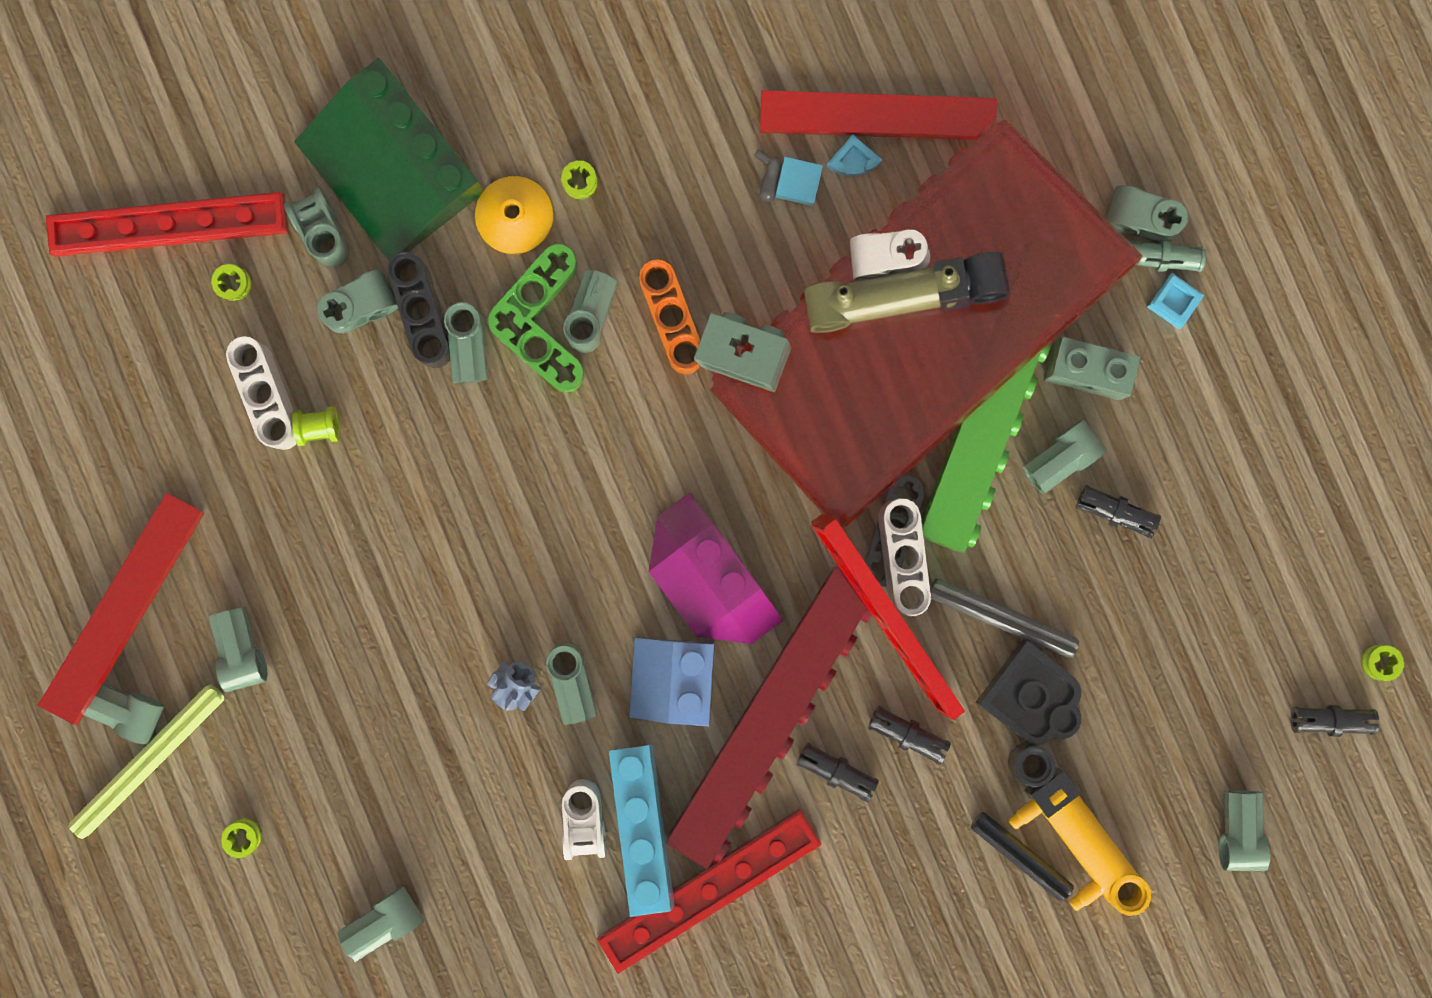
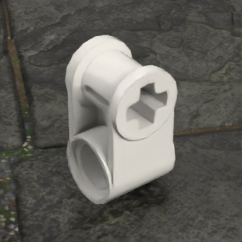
[849,229,930,281]
[562,779,606,860]

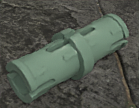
[1120,239,1206,272]

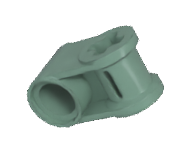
[1105,185,1188,242]
[284,186,350,268]
[317,269,398,334]

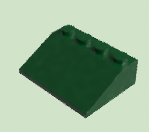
[294,57,484,261]

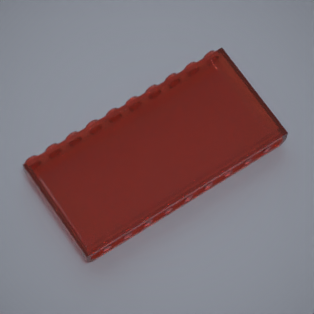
[711,119,1143,530]

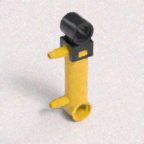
[1008,743,1151,916]

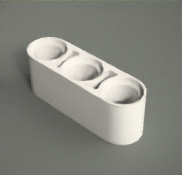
[226,336,296,450]
[878,499,931,616]

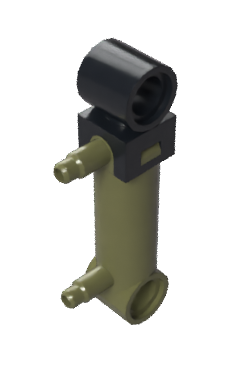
[804,252,1011,333]

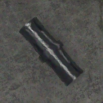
[1076,485,1161,539]
[868,705,951,765]
[1290,705,1379,737]
[796,742,879,803]

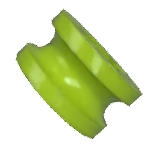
[561,160,598,200]
[211,264,252,301]
[1361,644,1404,681]
[221,818,262,858]

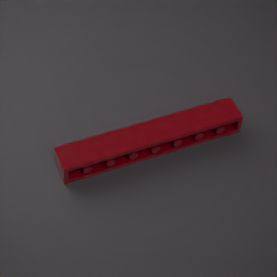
[666,566,872,869]

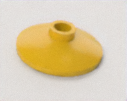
[475,176,554,255]

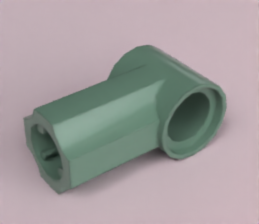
[563,270,618,353]
[444,302,488,383]
[1022,419,1107,494]
[209,607,268,692]
[546,642,597,725]
[84,683,165,744]
[1219,790,1270,871]
[337,886,425,962]

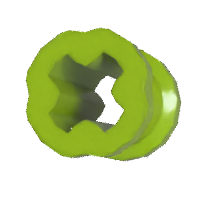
[292,406,341,446]

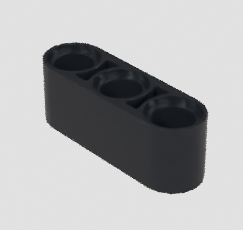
[387,252,450,368]

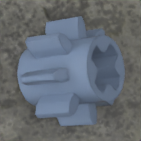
[487,661,540,711]

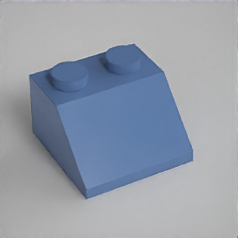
[629,638,714,726]

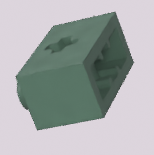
[694,312,792,392]
[1043,337,1141,400]

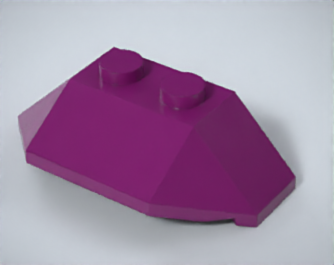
[648,493,783,644]

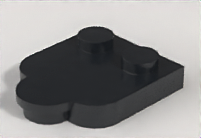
[975,639,1081,745]

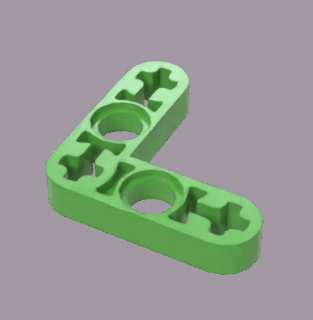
[488,244,584,393]

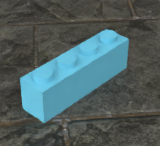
[609,745,675,917]

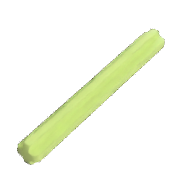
[68,685,224,839]

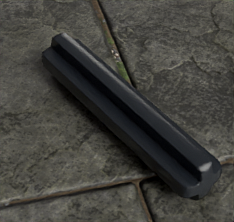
[971,812,1074,902]

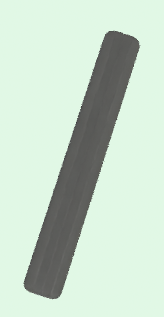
[930,579,1079,658]

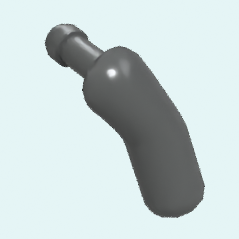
[754,149,780,202]

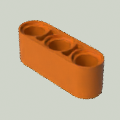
[639,259,700,375]

